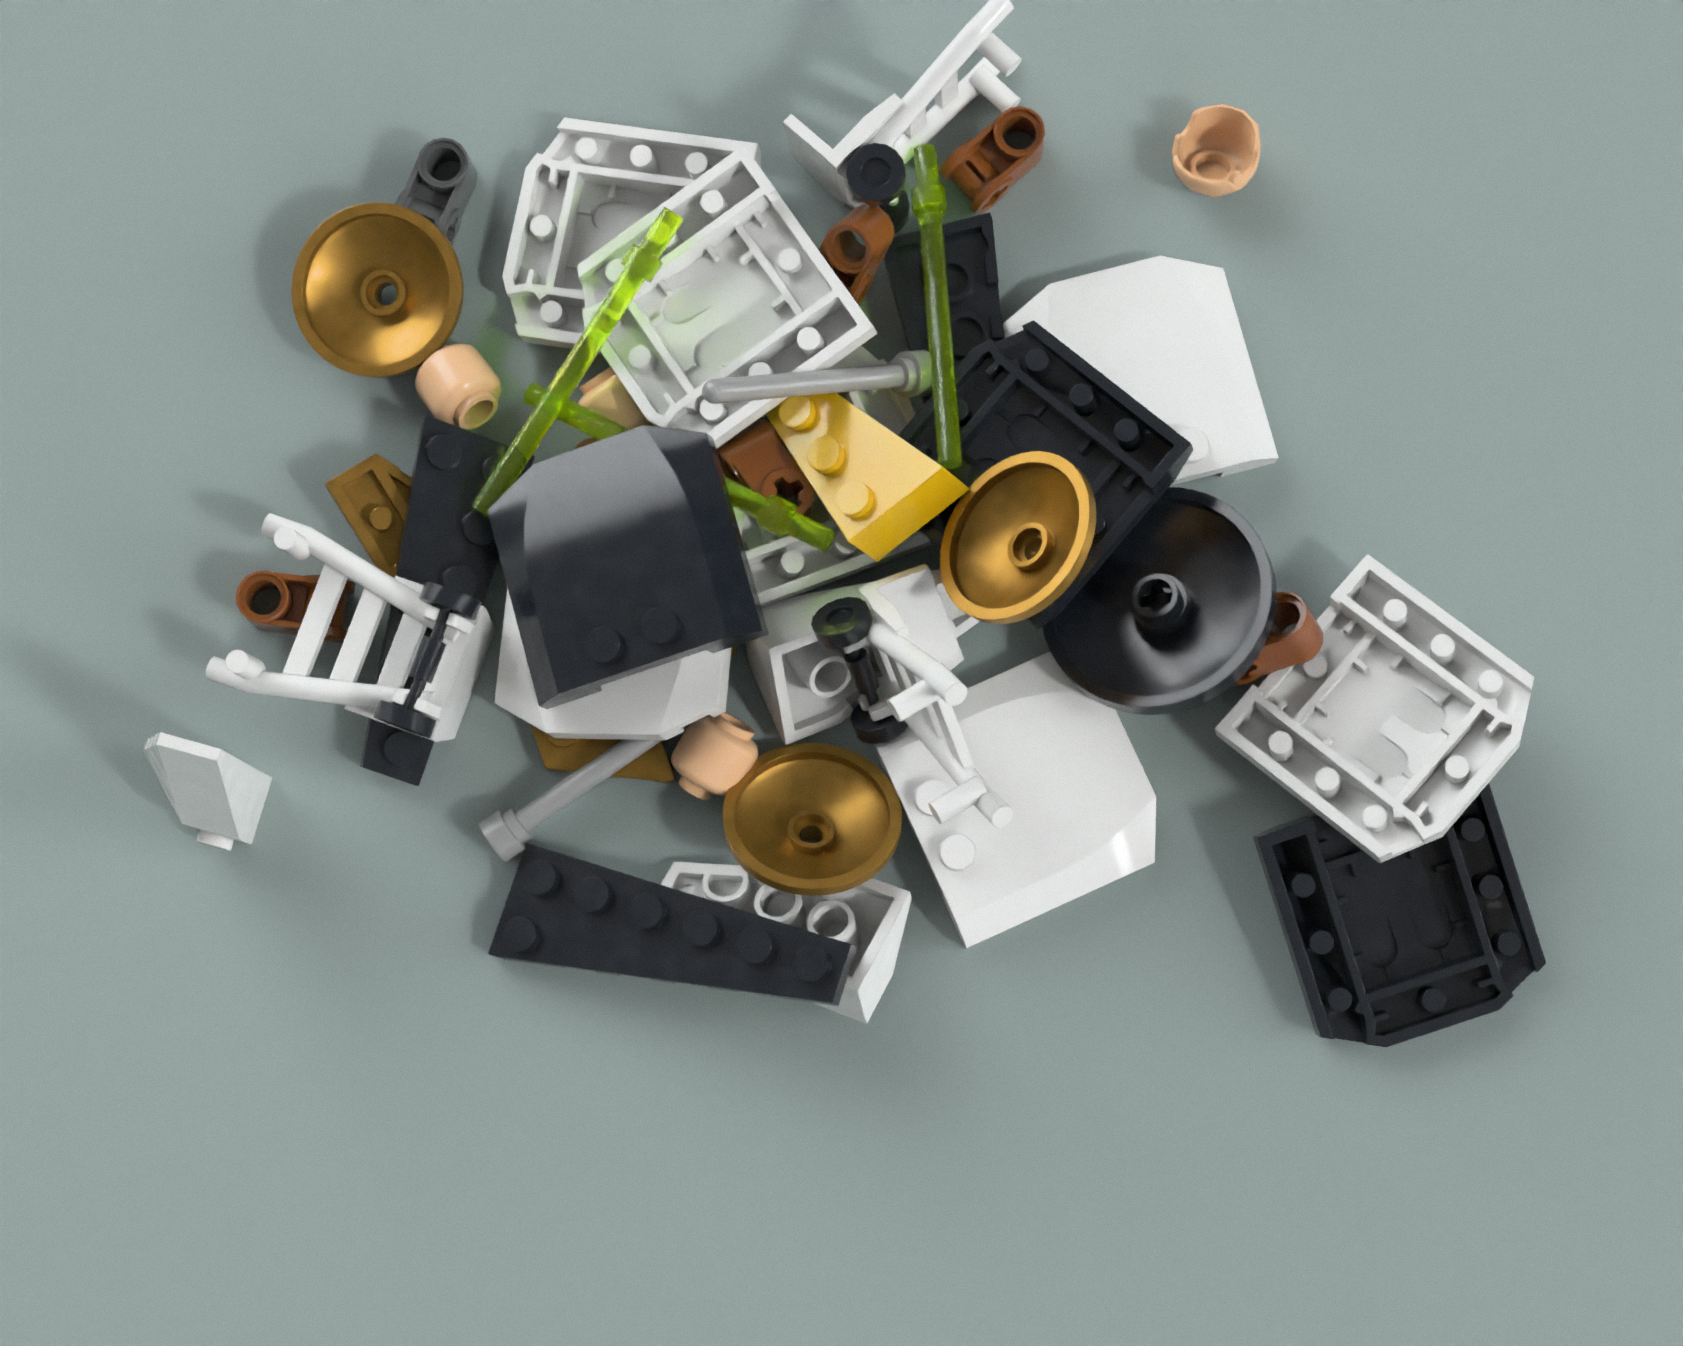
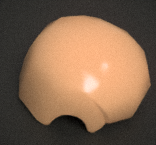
[1172,104,1261,198]

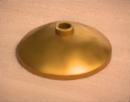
[291,202,464,378]
[940,451,1096,624]
[723,743,902,896]

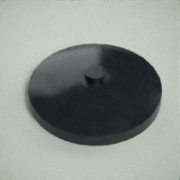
[1042,487,1277,715]

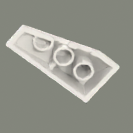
[745,569,980,745]
[143,732,272,851]
[661,862,912,1024]

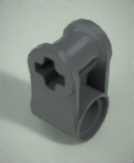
[395,137,477,245]

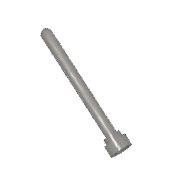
[702,350,939,404]
[479,686,729,862]

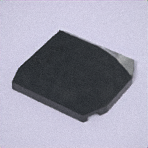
[897,320,1193,630]
[487,425,769,709]
[1252,783,1546,1047]

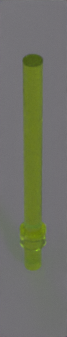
[911,144,962,469]
[472,207,684,517]
[523,382,835,552]

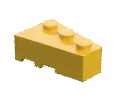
[766,393,970,562]

